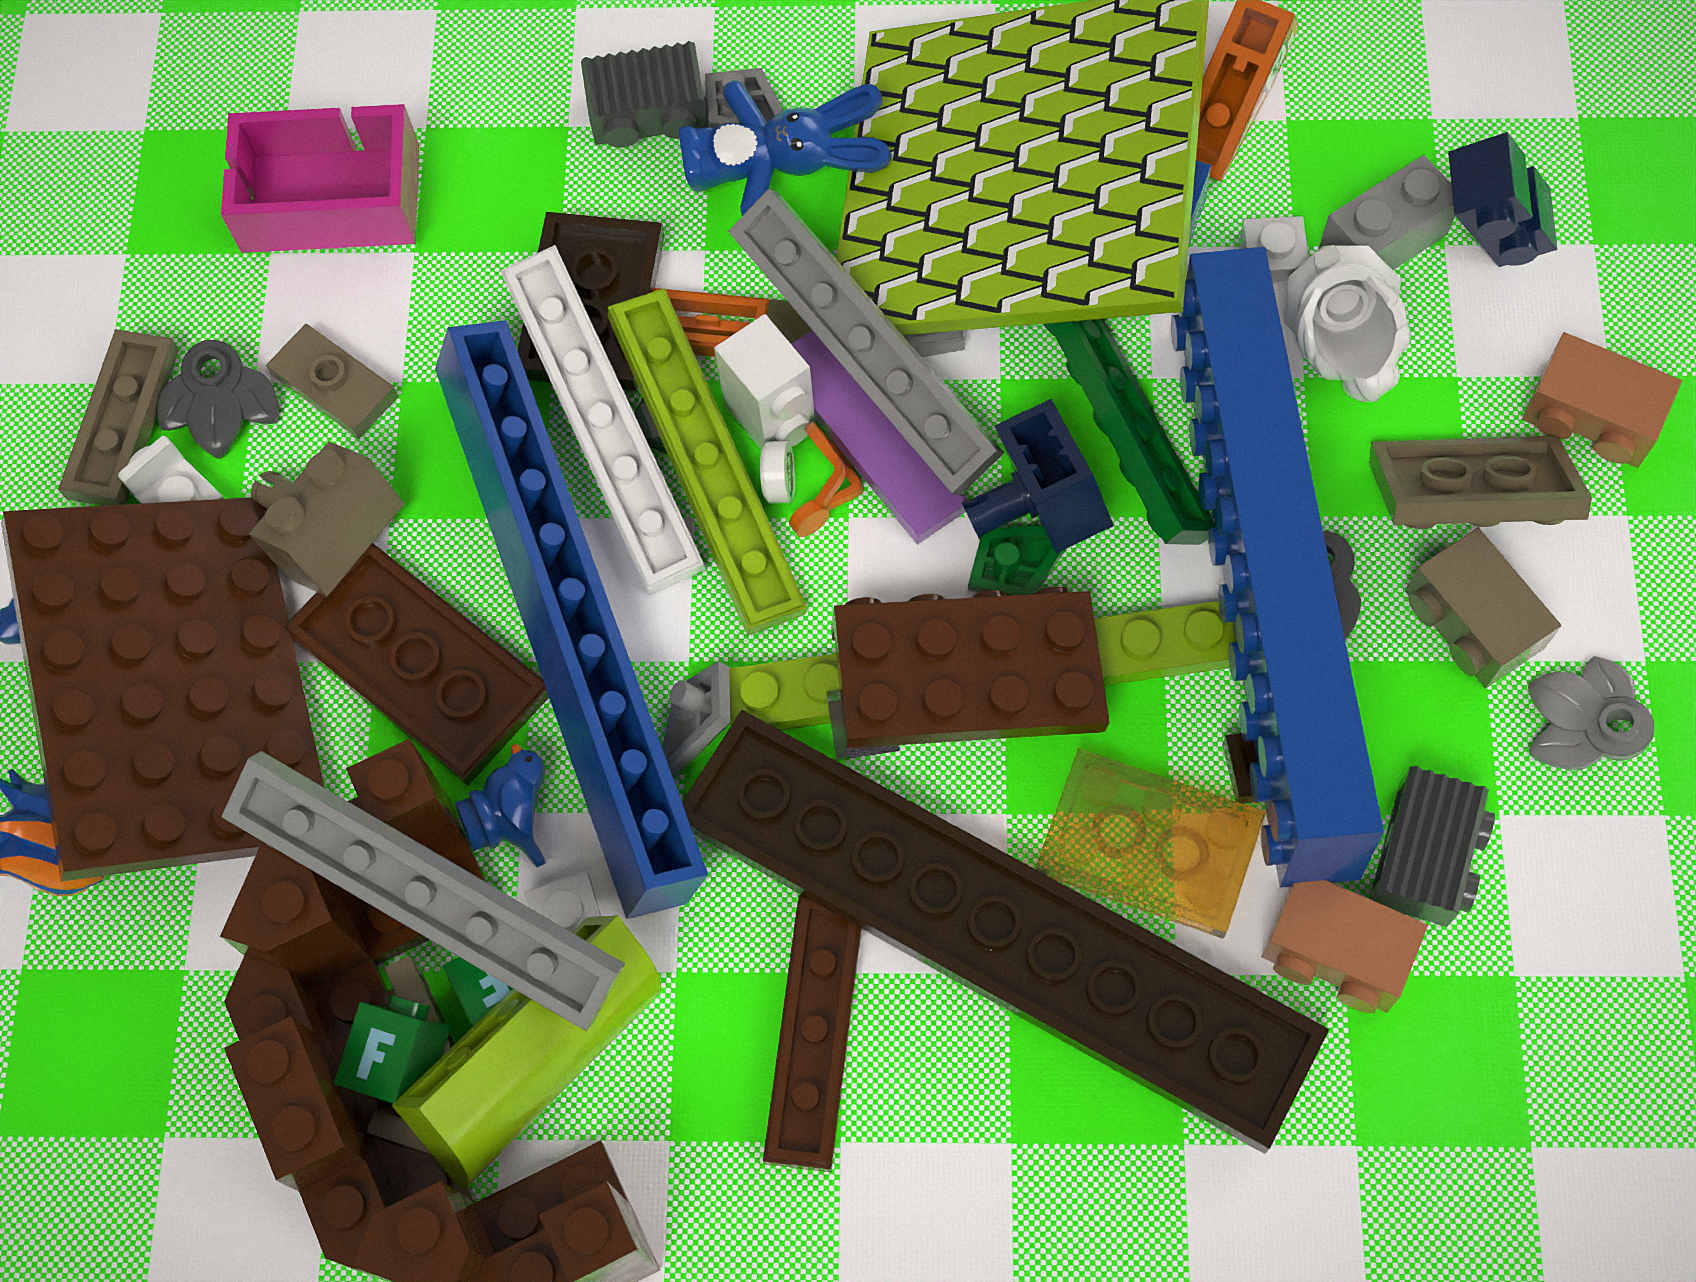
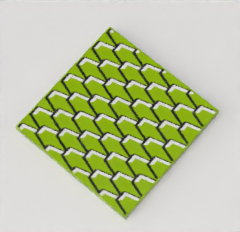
[836,0,1209,335]

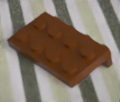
[831,587,1110,749]

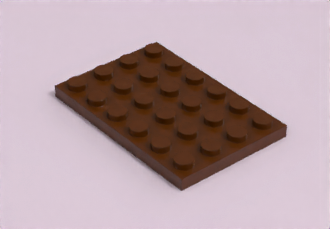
[1,498,325,882]

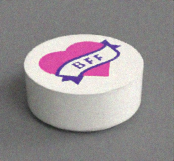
[760,441,795,504]

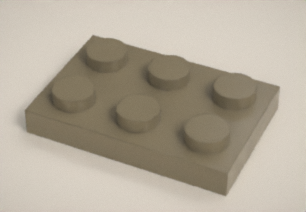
[1369,436,1592,529]

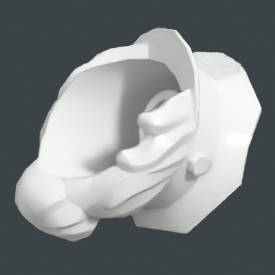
[1284,245,1410,402]

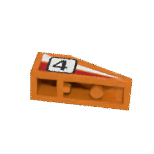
[1196,0,1299,182]

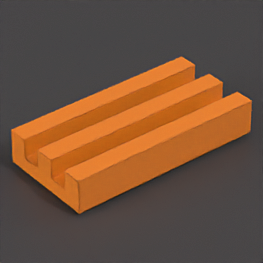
[653,288,770,357]

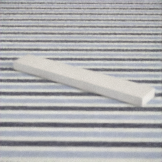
[500,245,706,595]

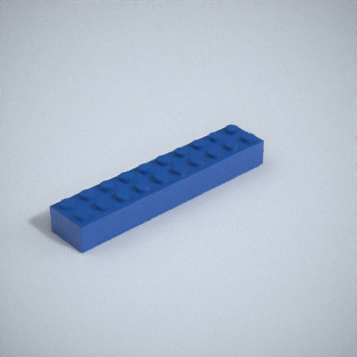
[1171,247,1384,888]

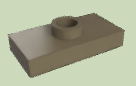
[266,323,399,439]

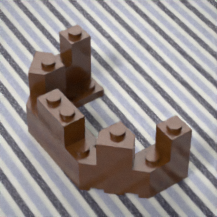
[220,739,660,1282]

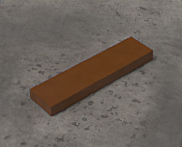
[763,895,862,1173]

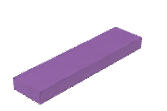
[791,330,966,545]

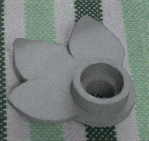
[1528,656,1654,770]

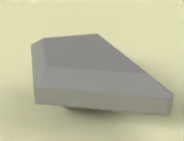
[704,68,783,127]
[662,661,731,779]

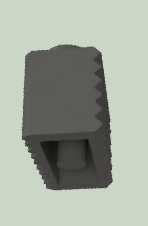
[581,41,709,148]
[1369,766,1495,927]

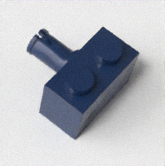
[961,399,1114,553]

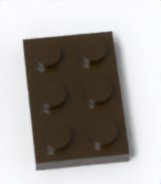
[517,212,665,391]

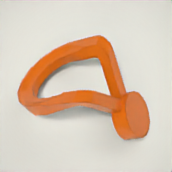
[789,421,864,537]

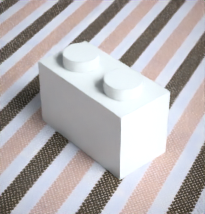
[714,314,816,450]

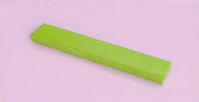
[607,288,807,636]

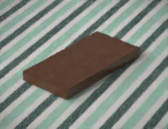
[285,543,549,786]

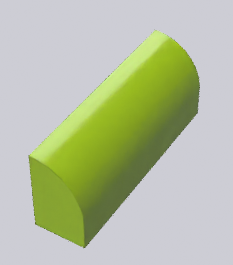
[392,915,661,1189]

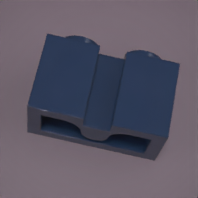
[1448,132,1558,267]

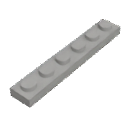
[728,189,1005,495]
[221,751,625,1031]

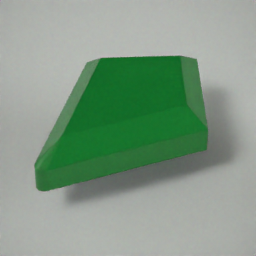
[968,525,1066,596]

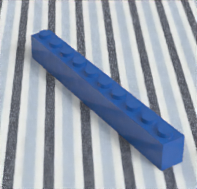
[435,320,708,920]

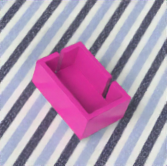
[221,104,419,253]

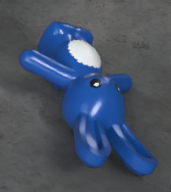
[679,80,892,216]

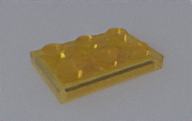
[1035,747,1266,939]

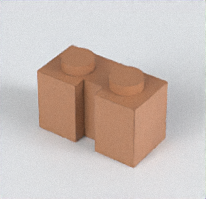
[1521,332,1683,468]
[1261,880,1428,1013]

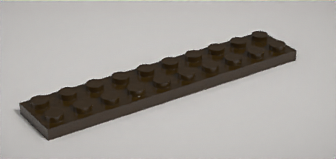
[682,710,1330,1154]

